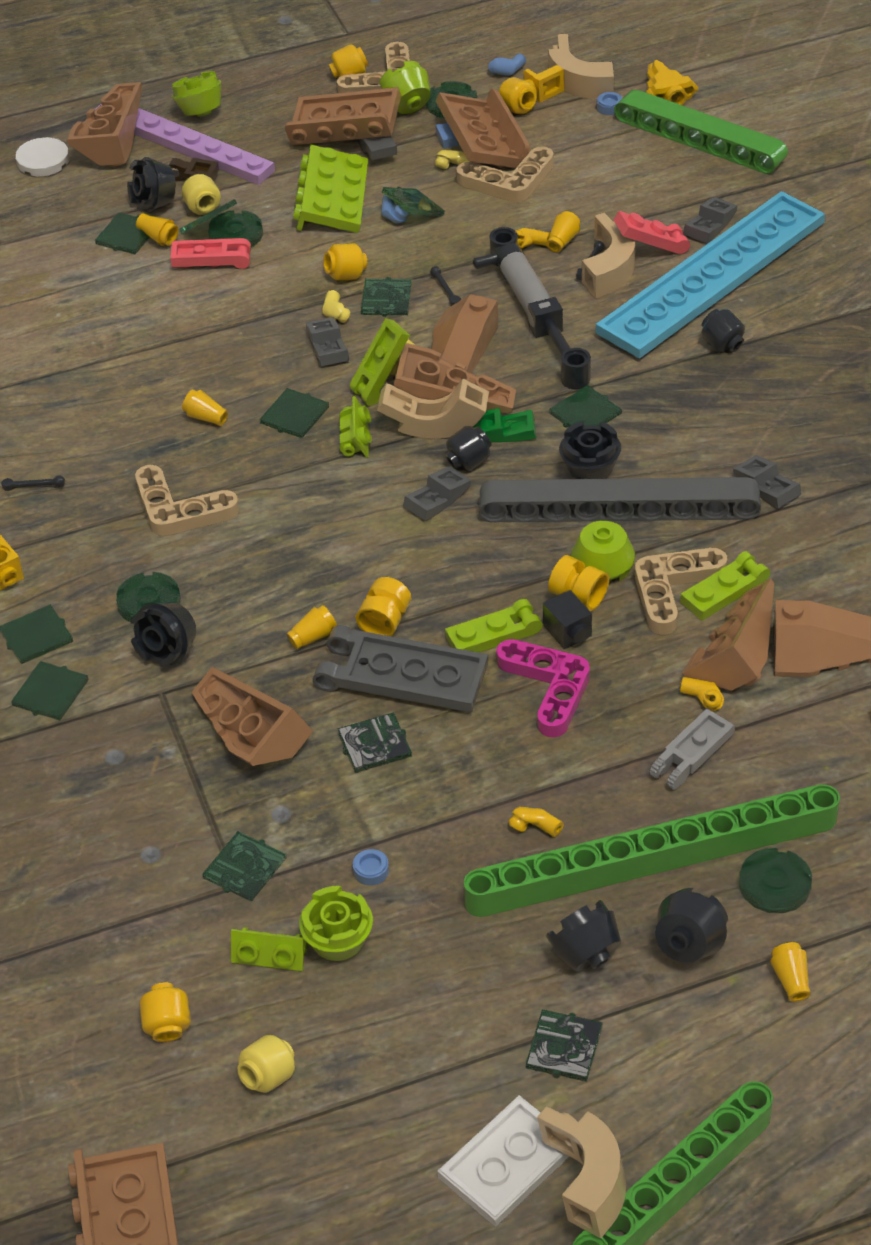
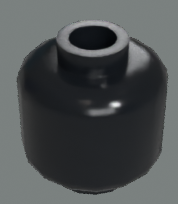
[701,309,745,353]
[445,426,492,472]

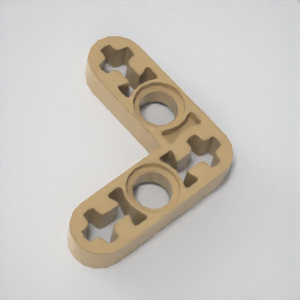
[337,42,410,93]
[456,147,554,202]
[135,465,239,536]
[635,548,727,635]

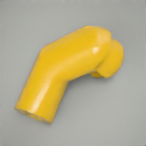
[515,228,550,249]

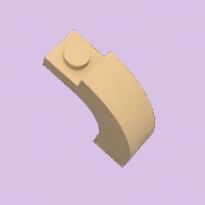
[548,34,614,99]
[582,212,635,299]
[377,379,489,439]
[537,1106,626,1238]

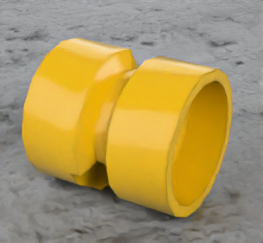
[548,555,610,612]
[355,577,411,636]

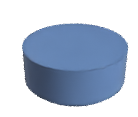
[597,92,622,115]
[353,849,389,885]

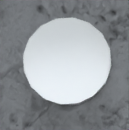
[16,137,69,177]

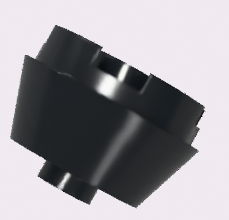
[127,157,176,212]
[559,421,621,479]
[130,602,196,667]
[655,888,728,963]
[546,900,621,972]

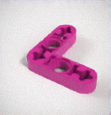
[496,639,590,737]

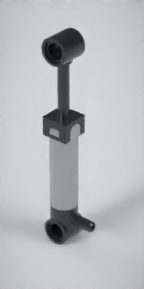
[473,227,591,390]

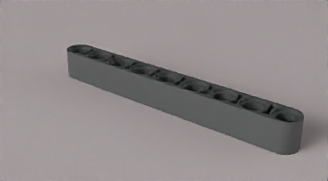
[479,477,761,522]

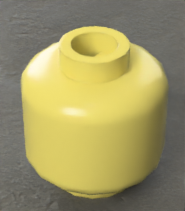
[181,174,221,215]
[237,1035,295,1093]

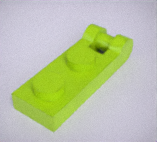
[350,318,410,406]
[680,551,771,621]
[445,599,543,653]

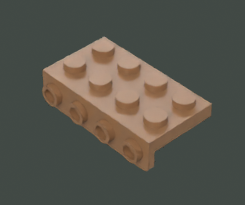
[285,87,401,145]
[436,89,530,168]
[68,1142,178,1245]

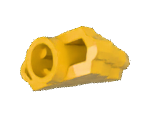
[646,60,698,105]

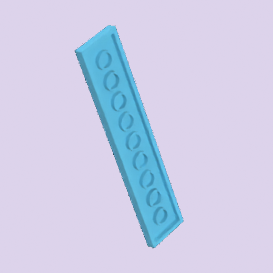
[595,191,825,359]

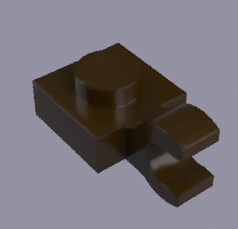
[169,158,219,181]

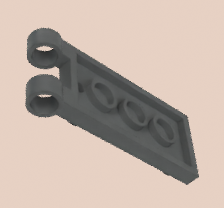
[313,625,488,712]

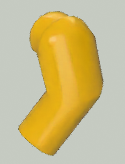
[680,677,724,711]
[508,807,564,837]

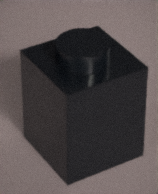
[543,590,592,649]

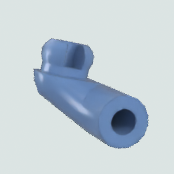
[488,53,526,77]
[381,195,409,224]

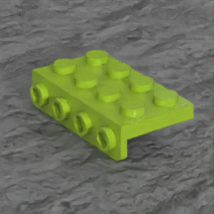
[292,145,368,233]

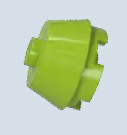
[379,61,431,114]
[171,71,221,117]
[571,521,635,581]
[299,886,373,961]

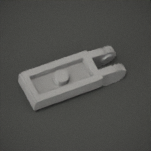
[650,709,735,790]

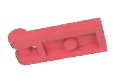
[613,211,690,254]
[170,238,251,269]

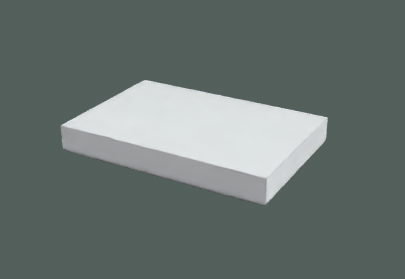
[437,1095,569,1227]

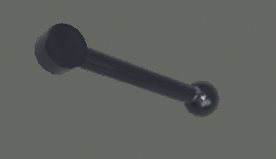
[576,241,604,280]
[430,266,461,306]
[1,475,65,491]

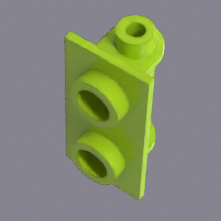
[339,396,372,458]
[231,927,309,971]

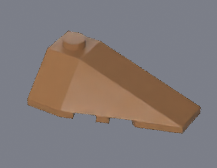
[67,82,142,167]
[432,294,498,374]
[393,343,516,413]
[682,578,774,691]
[773,600,871,677]
[191,667,313,766]

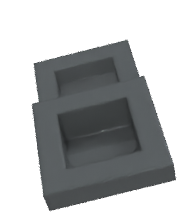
[356,136,397,160]
[683,197,738,243]
[305,317,349,366]
[733,455,801,508]
[403,466,472,521]

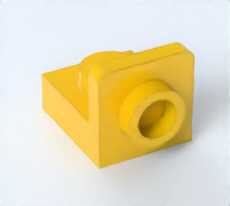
[523,65,564,103]

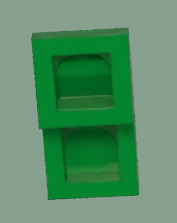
[473,408,537,442]

